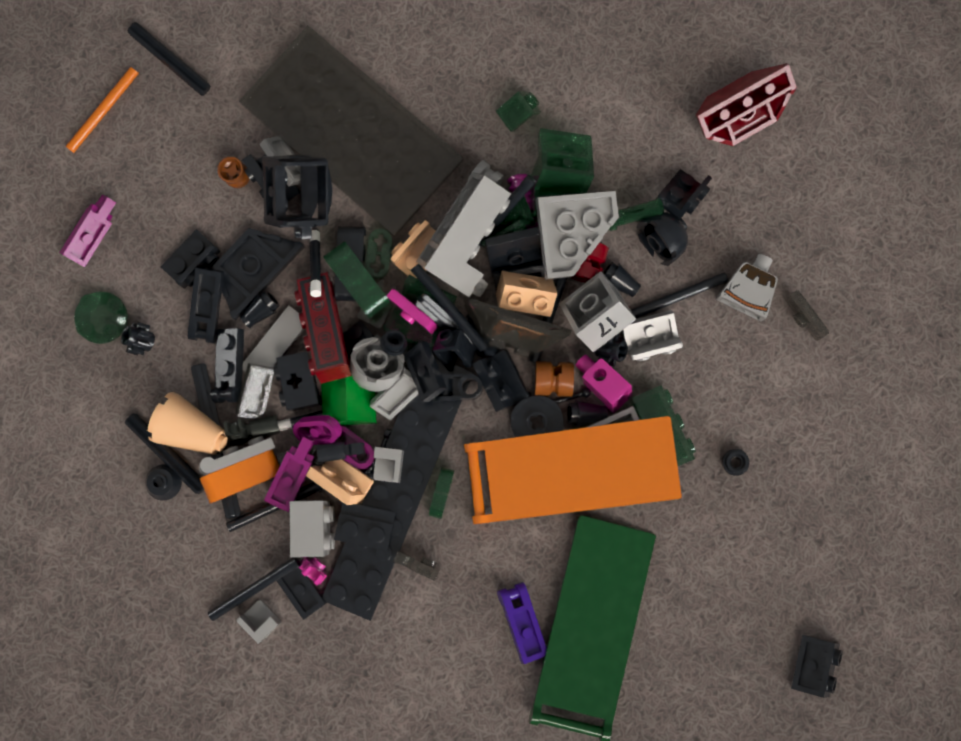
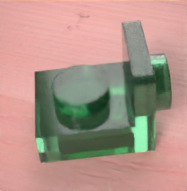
[496,91,541,132]

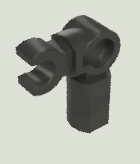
[223,415,281,445]

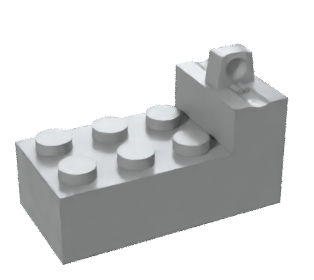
[416,172,511,297]

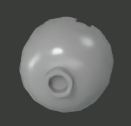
[350,337,404,392]

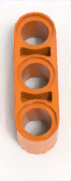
[200,449,280,504]

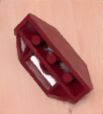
[696,63,797,146]

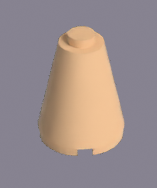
[148,392,228,455]

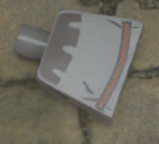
[716,254,778,322]

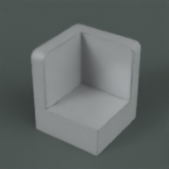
[373,447,404,483]
[236,600,281,644]

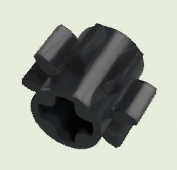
[121,322,155,356]
[595,334,628,367]

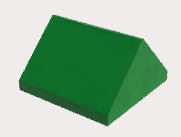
[321,376,377,426]

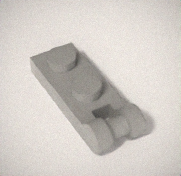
[198,436,275,476]

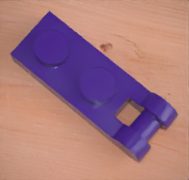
[497,582,547,664]

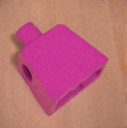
[575,354,632,414]

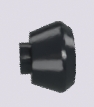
[145,464,182,501]

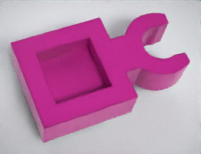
[299,557,327,585]

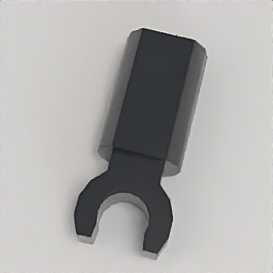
[317,442,366,462]

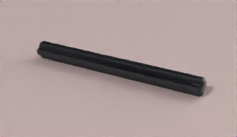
[191,363,241,519]

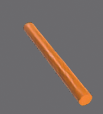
[65,67,139,153]

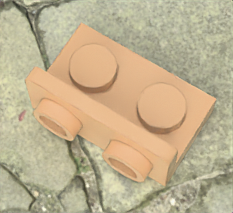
[391,220,435,283]
[306,459,373,505]

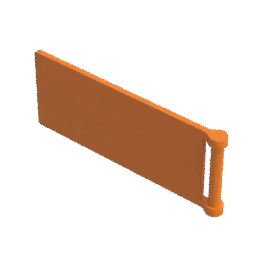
[464,416,682,525]

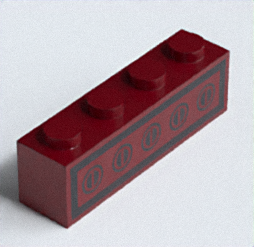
[294,272,352,384]

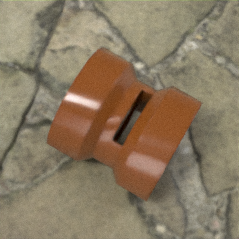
[217,157,250,188]

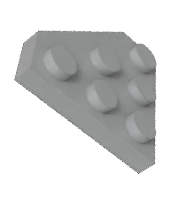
[535,191,619,280]

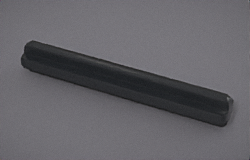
[127,22,211,96]
[125,413,204,494]

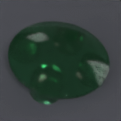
[74,291,128,344]

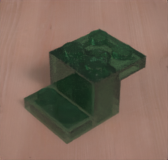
[531,128,594,218]

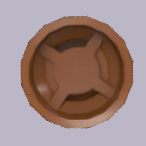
[535,361,574,397]

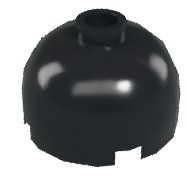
[637,212,688,266]

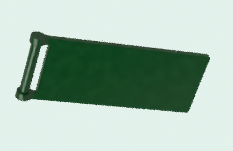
[529,515,656,741]

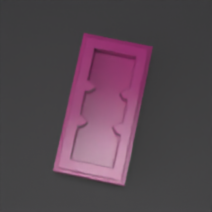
[387,289,438,334]

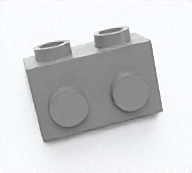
[622,310,683,361]

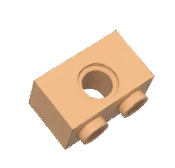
[496,271,557,317]

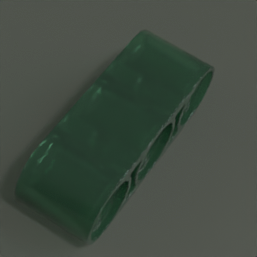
[323,241,390,318]

